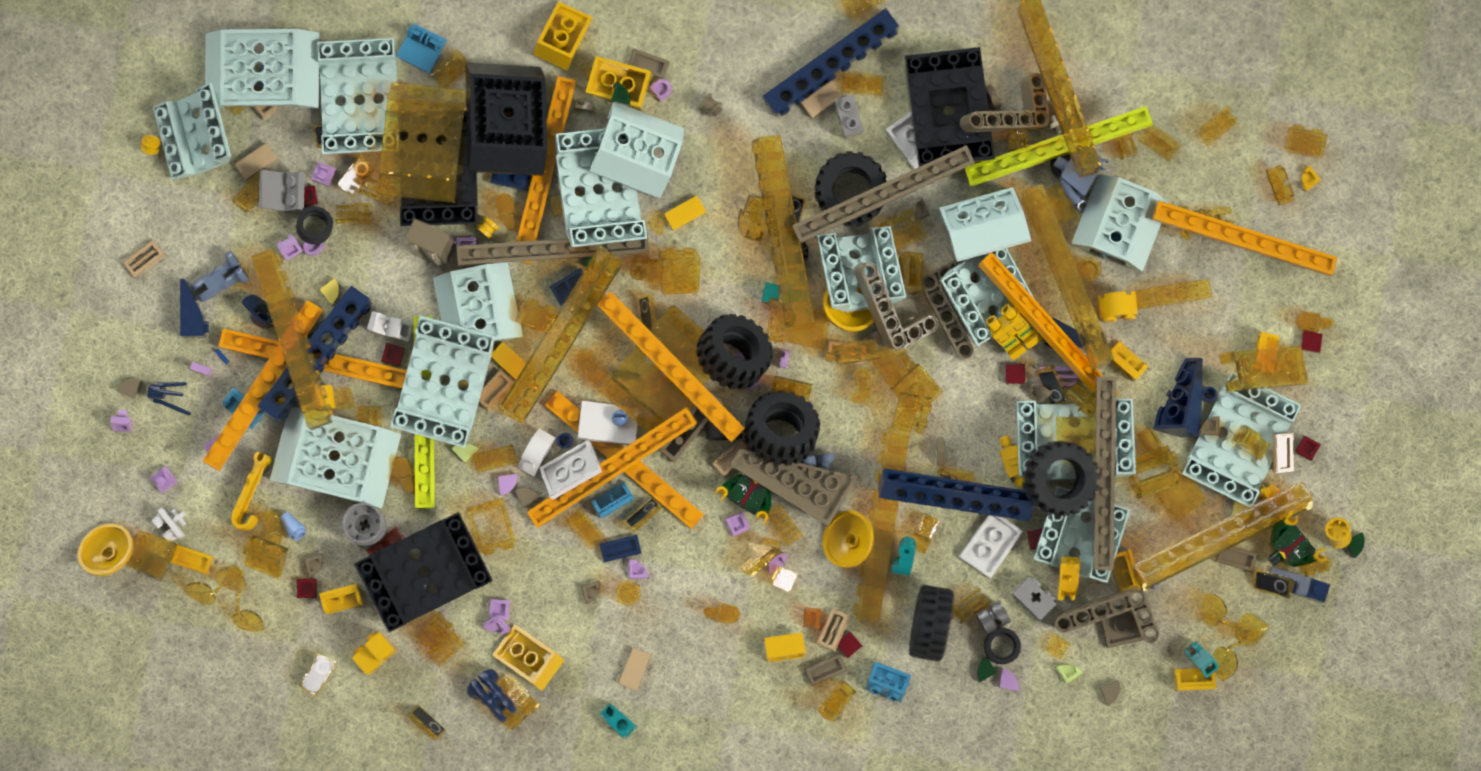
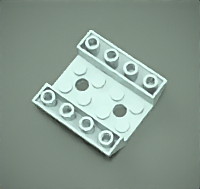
[153,83,231,180]
[589,102,684,199]
[1071,175,1169,272]
[937,187,1031,262]
[816,226,906,312]
[940,248,1034,347]
[433,263,523,341]
[1034,486,1131,583]

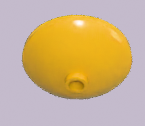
[823,287,880,332]
[822,510,874,568]
[78,523,133,576]

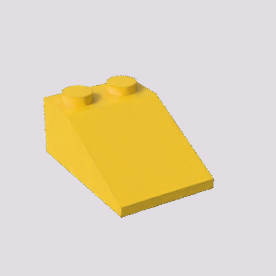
[533,1,593,71]
[585,56,652,111]
[492,624,564,691]

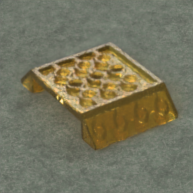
[378,82,466,203]
[599,305,732,432]

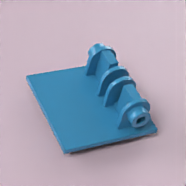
[396,23,447,73]

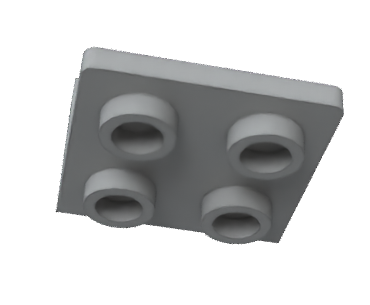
[259,170,305,212]

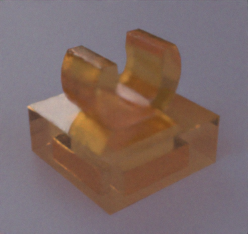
[803,608,826,628]

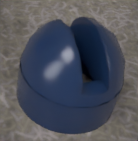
[1202,386,1217,403]
[557,433,573,449]

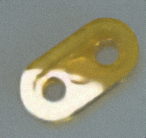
[1299,558,1333,576]

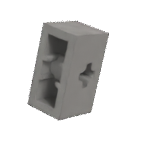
[834,94,864,139]
[1012,577,1056,621]

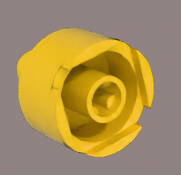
[1098,291,1138,323]

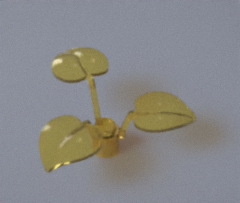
[184,563,266,632]
[1201,593,1270,682]

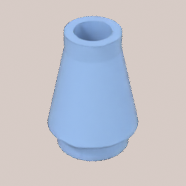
[280,512,306,541]

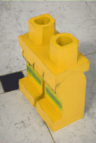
[986,304,1043,361]

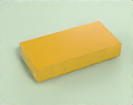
[664,195,706,231]
[491,342,531,382]
[170,544,214,575]

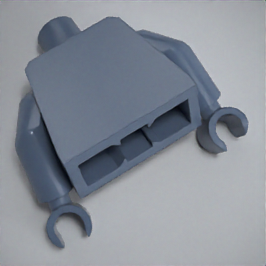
[1053,152,1109,211]

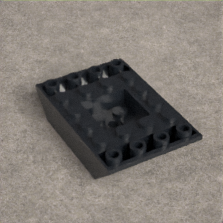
[905,47,995,167]
[465,62,547,176]

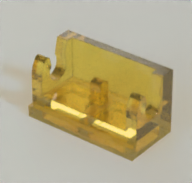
[1196,106,1238,147]

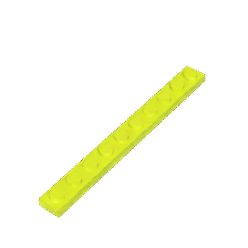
[965,106,1153,187]
[414,316,435,508]

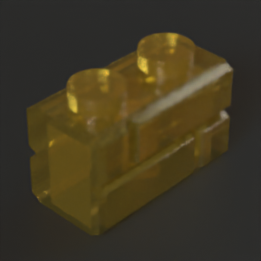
[1284,125,1328,159]
[898,252,923,295]

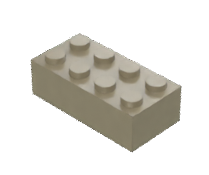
[405,219,456,267]

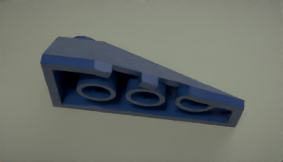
[1153,357,1203,438]

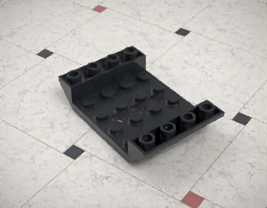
[398,110,478,226]
[354,512,493,633]

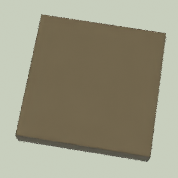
[1098,605,1143,648]

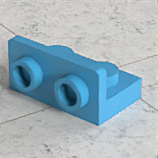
[865,662,911,702]

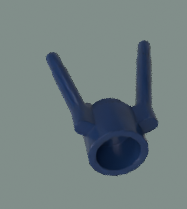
[148,382,191,415]

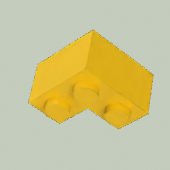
[352,632,398,676]

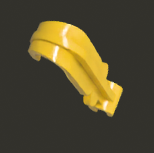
[231,451,272,531]

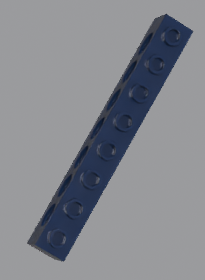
[763,8,899,117]
[257,286,372,424]
[878,468,1034,521]

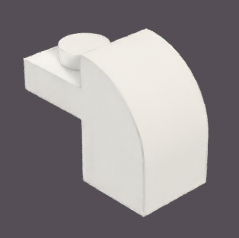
[367,311,413,342]
[518,429,555,476]

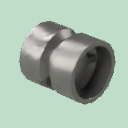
[975,600,1011,635]

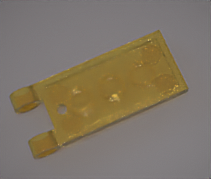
[1219,346,1309,393]

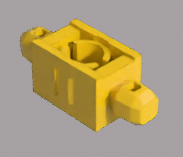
[999,435,1025,488]

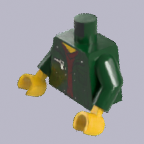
[714,474,772,525]
[1266,511,1328,567]

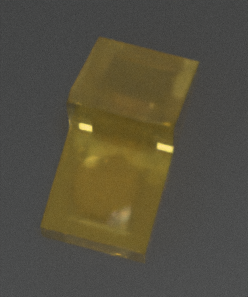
[566,508,606,549]
[740,543,781,576]

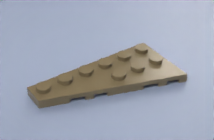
[729,449,858,526]

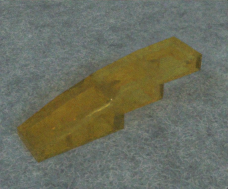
[1130,279,1213,310]

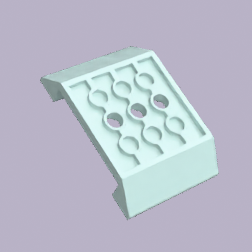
[205,29,320,109]
[317,38,400,155]
[555,129,647,247]
[390,315,495,448]
[1182,371,1301,509]
[1017,399,1136,481]
[270,407,401,508]

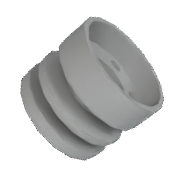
[342,503,387,547]

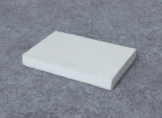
[886,113,943,169]
[577,401,639,446]
[539,440,602,499]
[959,515,1023,579]

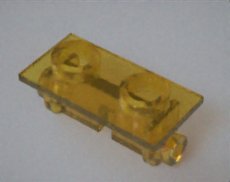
[1265,164,1295,206]

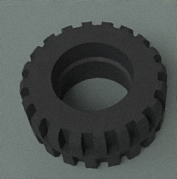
[815,151,887,227]
[696,314,773,389]
[744,390,821,466]
[1022,441,1100,516]
[909,585,954,662]

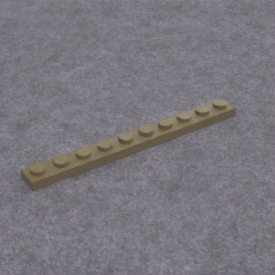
[792,145,975,244]
[456,233,649,266]
[1093,376,1116,571]

